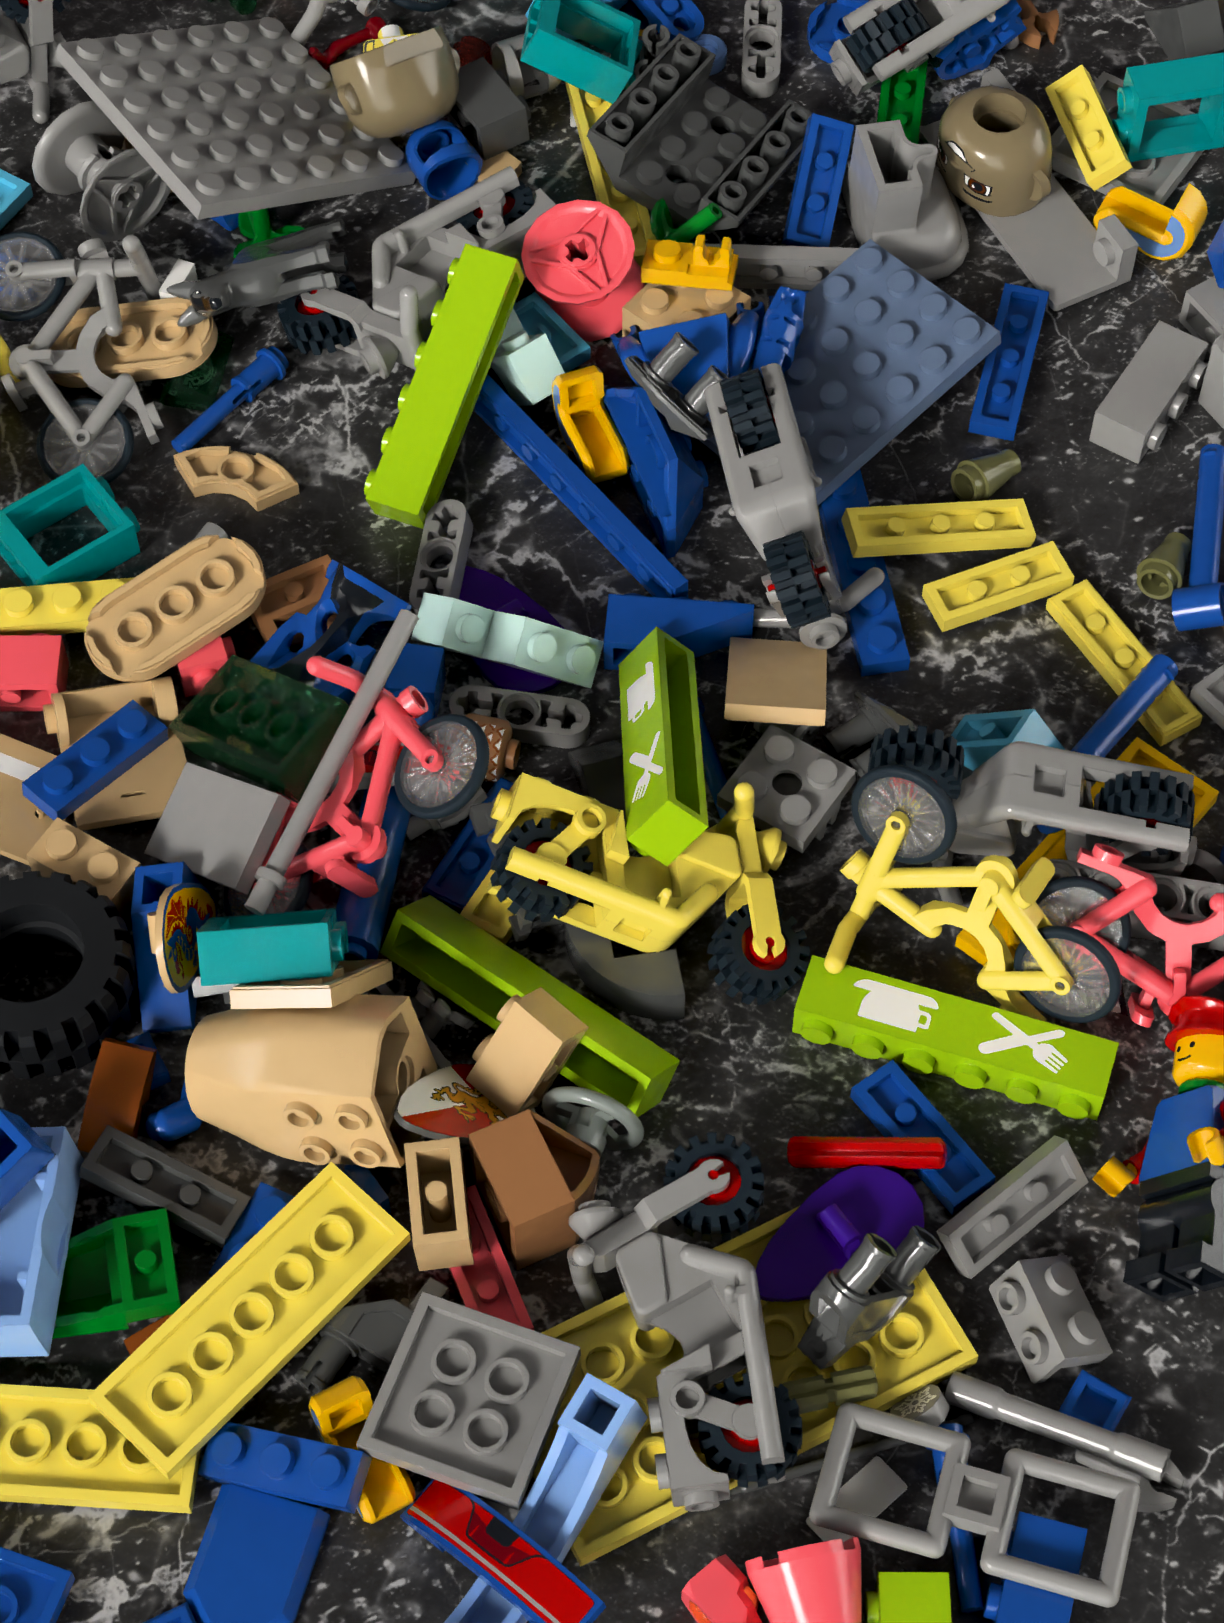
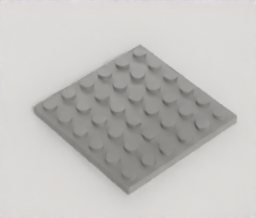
[55,17,416,220]

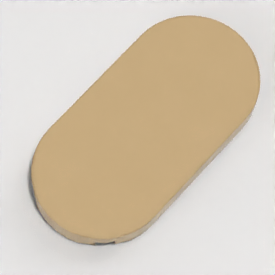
[48,297,218,388]
[84,535,266,682]

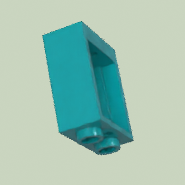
[520,0,643,104]
[1112,52,1224,162]
[0,464,141,586]
[196,908,348,986]

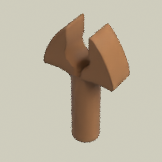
[1016,0,1059,49]

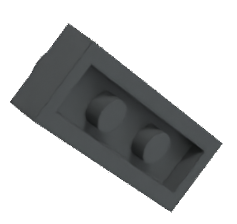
[79,1125,251,1249]

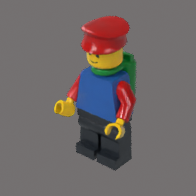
[1092,995,1224,1302]

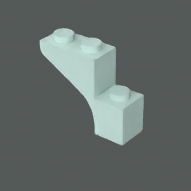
[490,308,565,406]
[411,592,604,689]

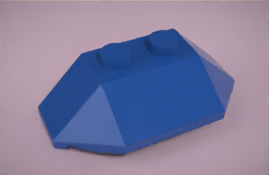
[603,387,709,559]

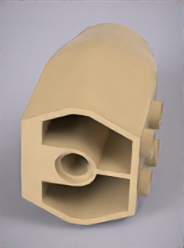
[184,994,437,1168]

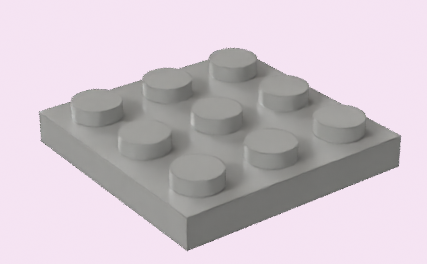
[1051,71,1205,205]
[356,1291,581,1510]

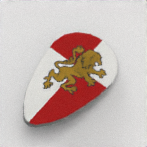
[393,1064,536,1149]

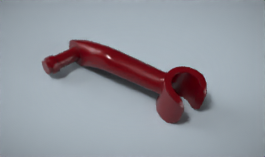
[308,17,386,69]

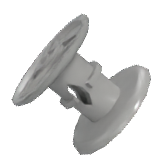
[32,100,170,242]

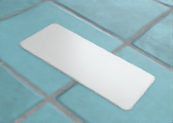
[806,1456,907,1542]

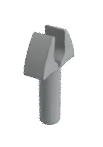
[1075,1449,1184,1512]

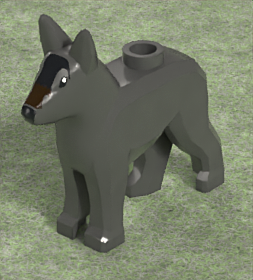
[166,218,349,327]

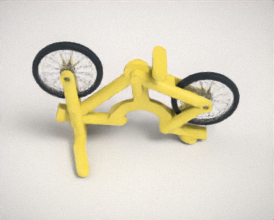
[824,765,1122,1023]

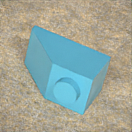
[951,709,1065,771]

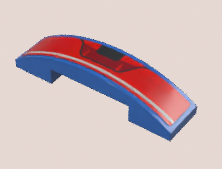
[400,1479,606,1623]

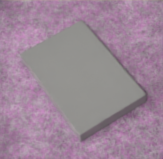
[144,762,291,895]

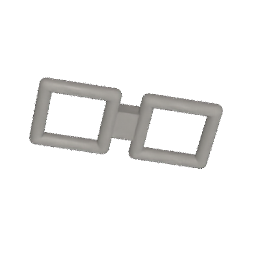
[809,1402,1141,1608]

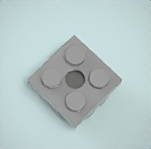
[717,724,857,853]

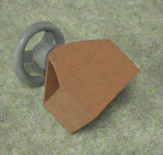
[468,1086,644,1271]

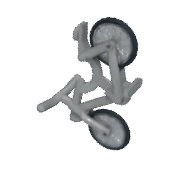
[0,232,164,484]

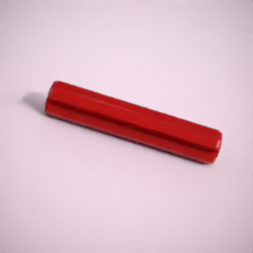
[787,1136,947,1169]

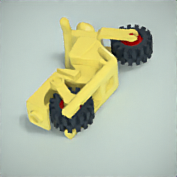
[487,772,810,1005]

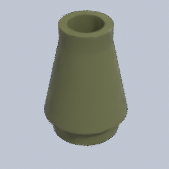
[951,449,1021,502]
[1136,532,1192,600]

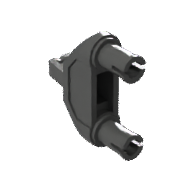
[797,1225,941,1369]
[294,1277,450,1394]

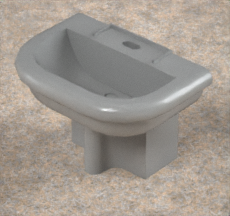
[841,120,969,282]

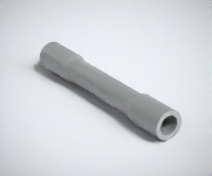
[944,1371,1171,1483]

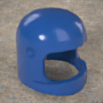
[405,120,483,200]

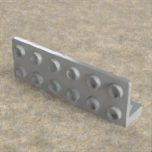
[919,68,1139,311]

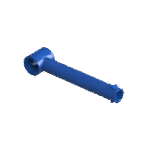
[1172,444,1224,632]
[1036,654,1178,834]

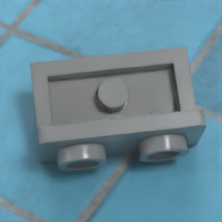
[989,1255,1113,1384]

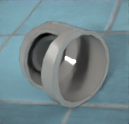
[491,33,562,99]

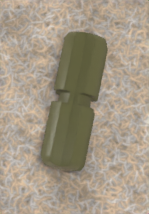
[782,1365,878,1414]

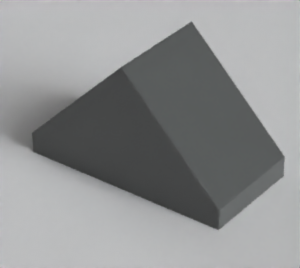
[568,740,626,828]

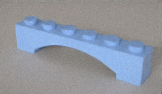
[444,1373,648,1623]

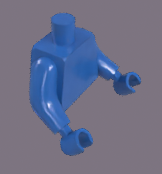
[610,302,765,422]

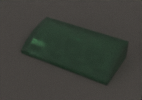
[168,655,349,802]

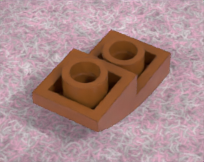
[77,1037,157,1153]

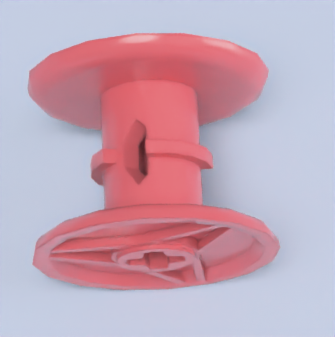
[521,199,645,342]

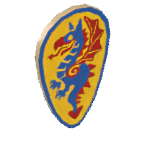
[147,883,217,994]

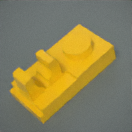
[641,235,738,291]

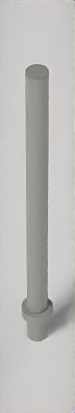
[244,609,419,916]

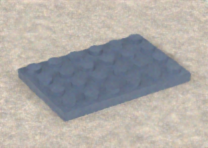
[698,239,1002,505]

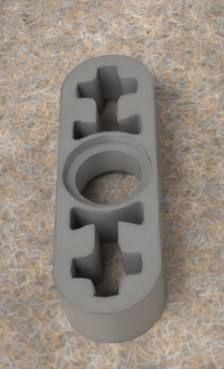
[741,0,782,98]
[409,499,473,615]
[449,685,590,749]

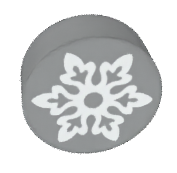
[890,1384,950,1426]

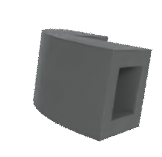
[565,923,685,1020]

